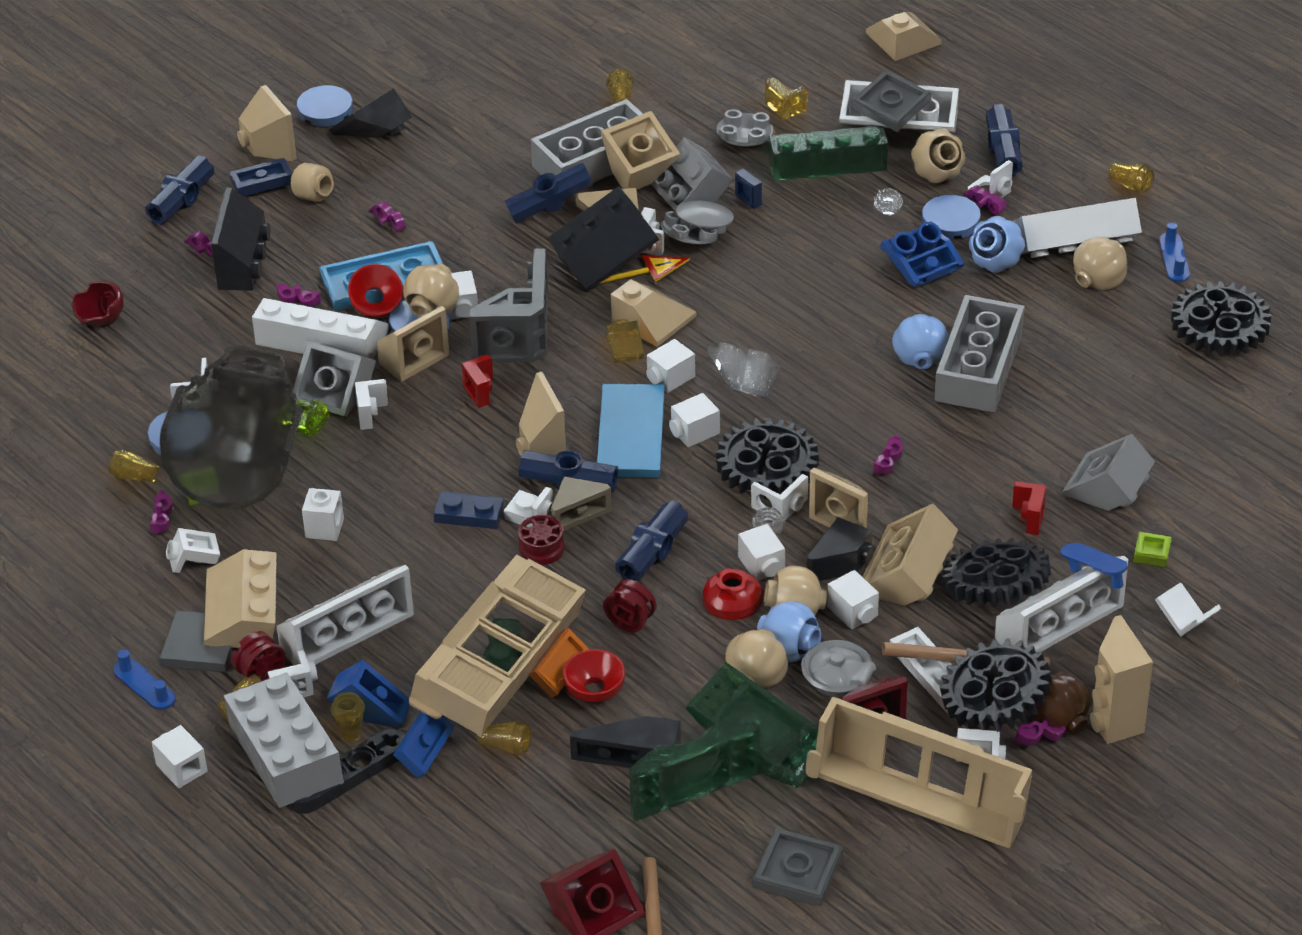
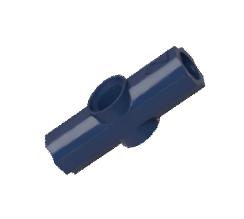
[986,104,1022,177]
[145,155,215,225]
[505,162,593,223]
[519,450,618,493]
[615,500,688,581]

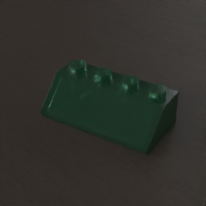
[765,126,888,181]

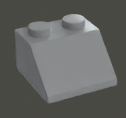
[290,340,376,417]
[1062,434,1155,511]

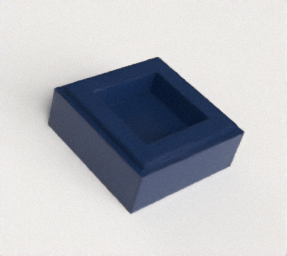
[735,169,762,209]

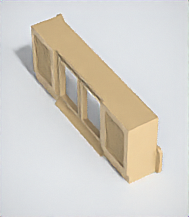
[409,554,586,736]
[806,697,1032,849]

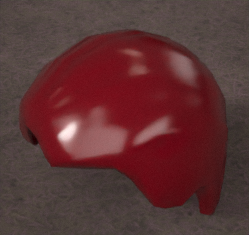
[72,281,124,327]

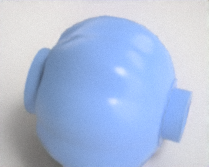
[969,216,1025,273]
[892,314,950,369]
[757,601,821,664]

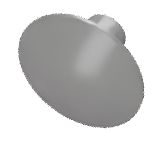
[716,109,773,146]
[676,200,734,234]
[661,211,719,244]

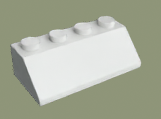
[839,80,959,133]
[1013,198,1142,258]
[252,298,390,359]
[995,556,1128,653]
[276,565,414,665]

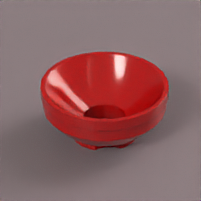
[348,264,403,318]
[702,568,763,620]
[563,649,625,703]

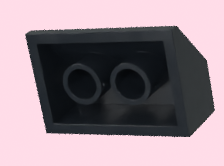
[547,186,659,292]
[211,188,271,291]

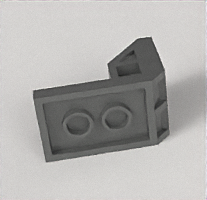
[469,248,548,363]

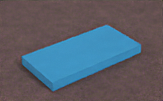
[319,241,443,311]
[597,384,665,478]

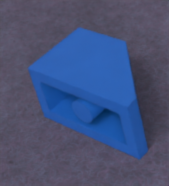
[327,659,410,728]

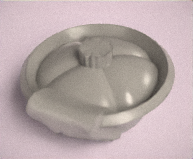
[801,640,876,697]

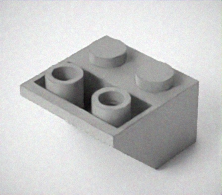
[651,137,734,212]

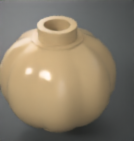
[911,129,966,183]
[1073,237,1127,290]
[403,264,459,317]
[764,565,827,615]
[725,629,788,692]

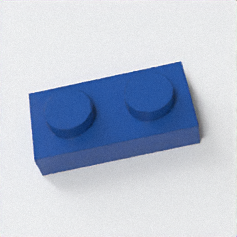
[393,712,455,778]

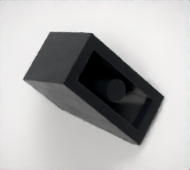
[807,517,875,581]

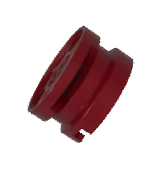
[518,515,564,565]
[603,579,657,632]
[231,631,286,685]

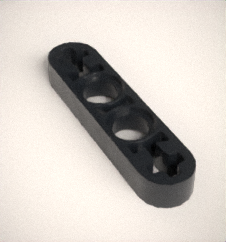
[290,729,404,814]

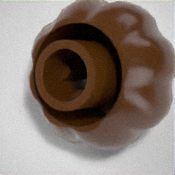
[1029,672,1091,734]

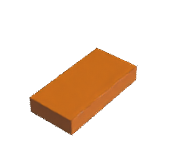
[528,627,590,698]

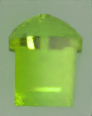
[279,398,330,437]

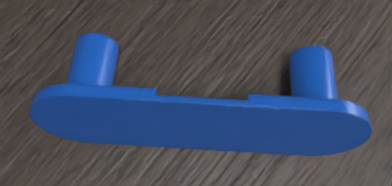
[1159,222,1190,282]
[1060,543,1128,589]
[113,650,175,710]

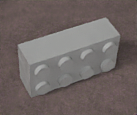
[531,99,643,182]
[934,295,1025,412]
[223,672,344,808]

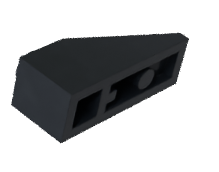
[570,716,681,775]

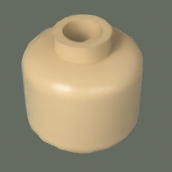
[291,163,334,202]

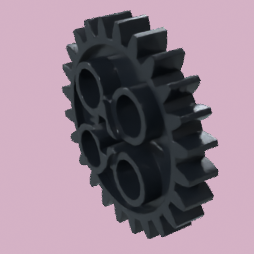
[1171,281,1272,356]
[716,418,819,499]
[942,538,1051,607]
[940,638,1053,732]

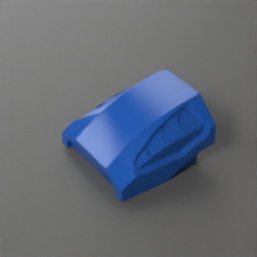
[880,221,965,287]

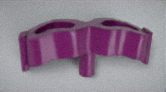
[963,185,1007,215]
[369,202,406,233]
[184,231,213,257]
[276,283,321,307]
[873,434,903,475]
[150,490,173,534]
[1014,719,1065,746]

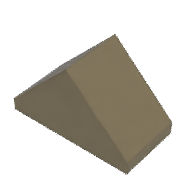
[551,477,612,531]

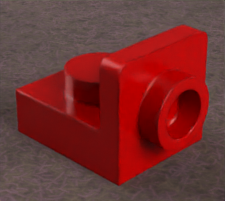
[462,355,493,408]
[1012,481,1046,535]

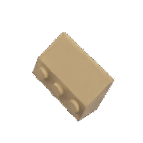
[862,503,958,606]
[203,549,276,648]
[1090,615,1153,744]

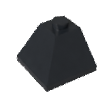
[329,88,412,138]

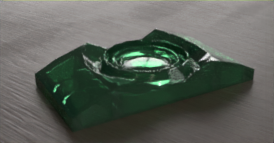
[686,662,819,788]
[629,722,760,822]

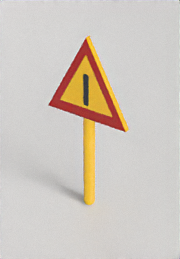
[598,255,690,285]

